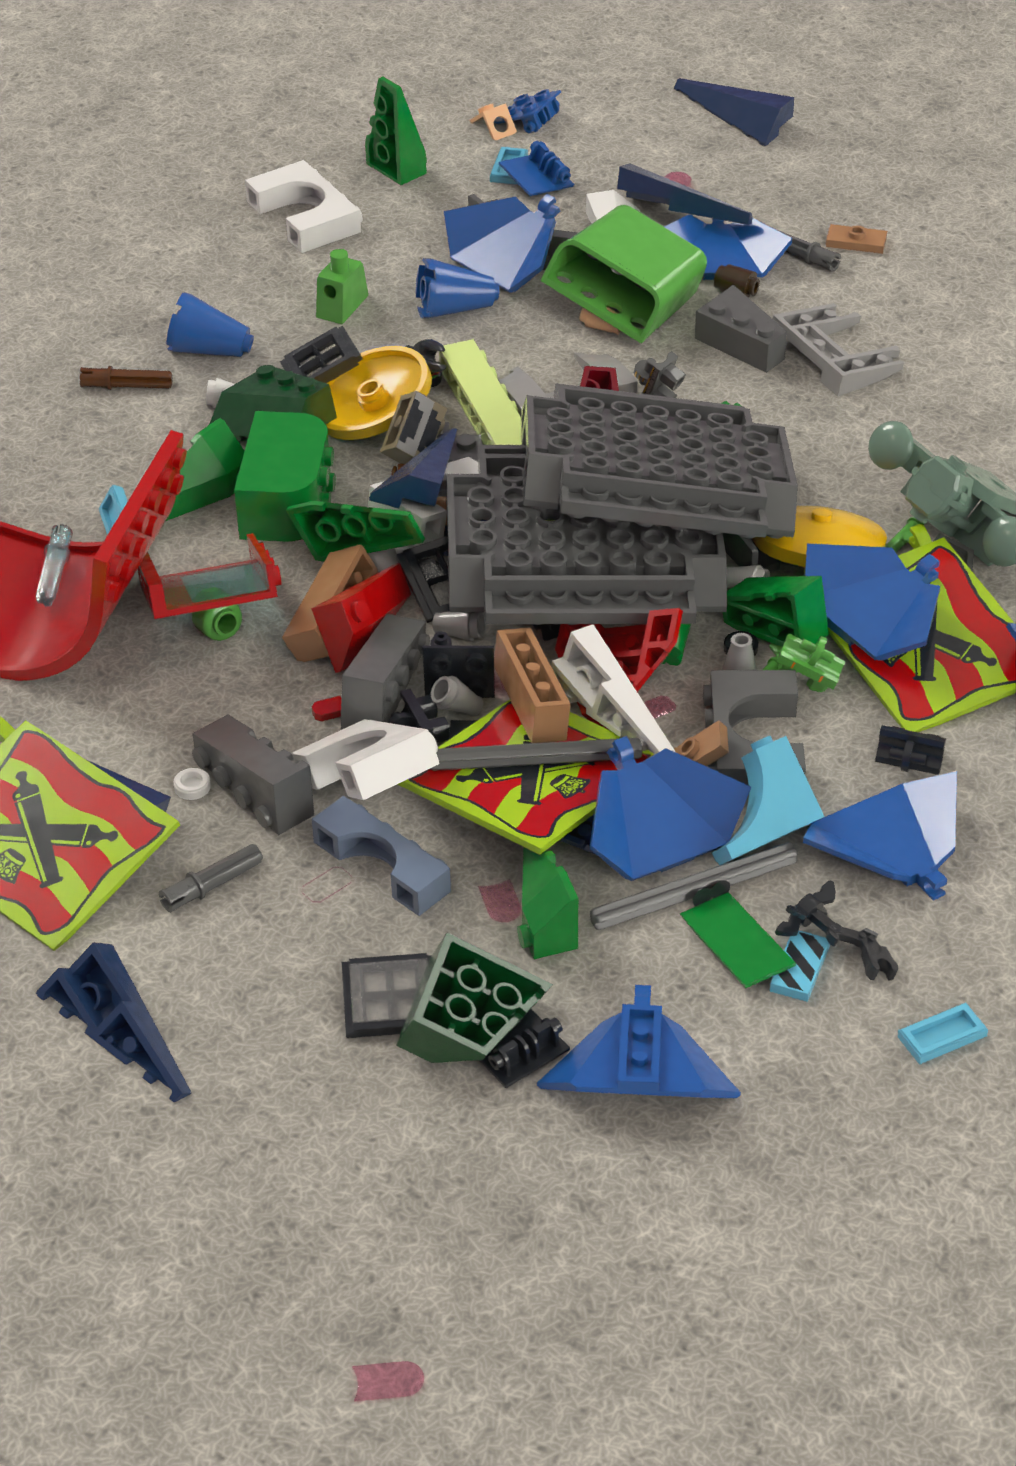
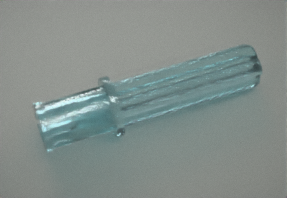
[35,524,73,607]

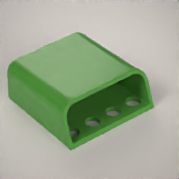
[540,205,707,344]

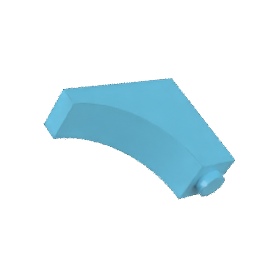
[712,736,825,865]

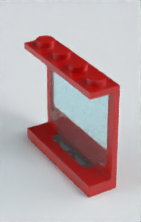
[137,533,282,619]

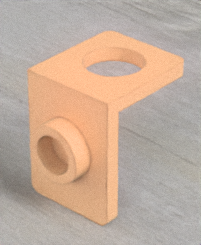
[470,103,517,140]

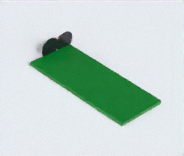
[680,880,796,988]

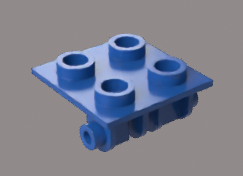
[494,89,561,133]
[498,141,574,196]

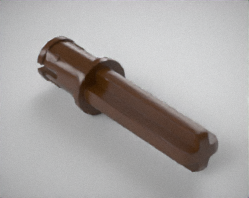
[80,366,173,390]

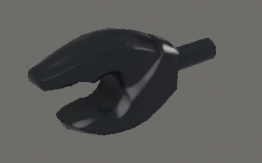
[405,339,446,373]

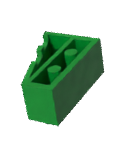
[722,576,829,647]

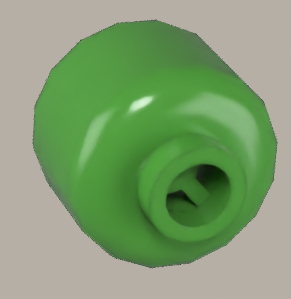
[192,592,242,641]

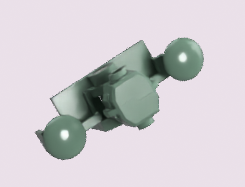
[868,421,1016,567]

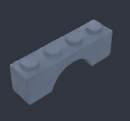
[312,796,451,916]

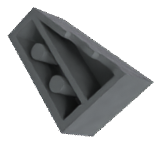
[695,285,787,373]

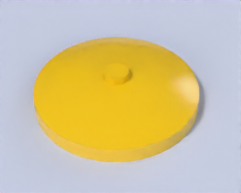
[326,346,432,440]
[752,506,887,567]

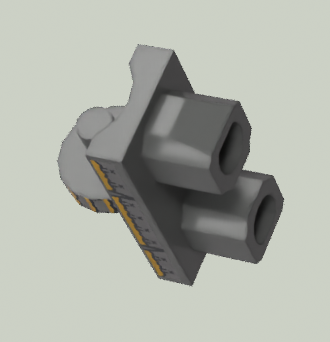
[634,351,686,398]

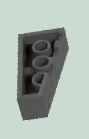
[341,614,430,730]
[192,715,314,835]

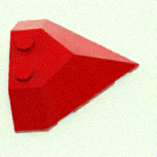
[555,608,683,729]

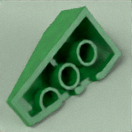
[365,76,427,185]
[166,418,245,521]
[286,501,425,562]
[517,847,579,960]

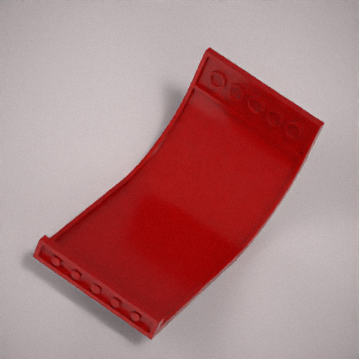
[0,430,187,681]

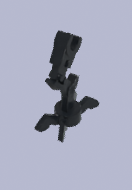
[775,881,898,981]

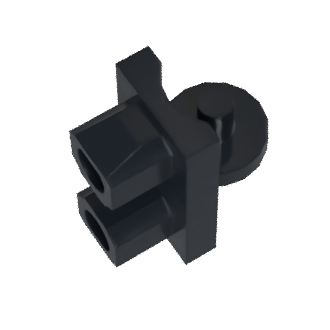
[388,688,450,743]
[875,725,947,775]

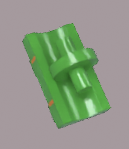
[776,634,845,692]

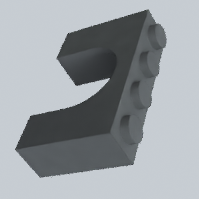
[703,670,806,786]

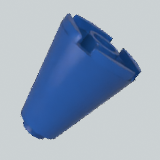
[415,258,500,318]
[166,292,254,357]

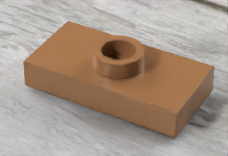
[826,224,888,254]
[674,720,729,766]

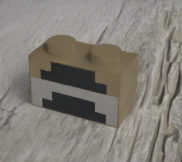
[380,391,447,464]

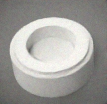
[173,768,211,800]

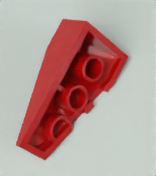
[311,563,411,673]

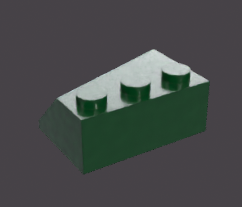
[209,365,337,441]
[396,932,553,1063]

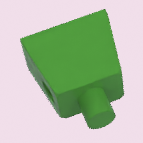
[316,249,368,324]

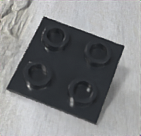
[422,631,495,699]
[479,1009,570,1088]

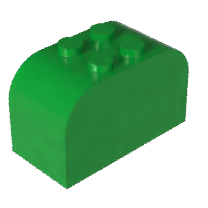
[234,411,336,542]

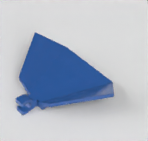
[444,194,561,293]
[664,214,792,280]
[805,543,940,660]
[590,736,752,881]
[803,771,957,900]
[537,985,741,1098]

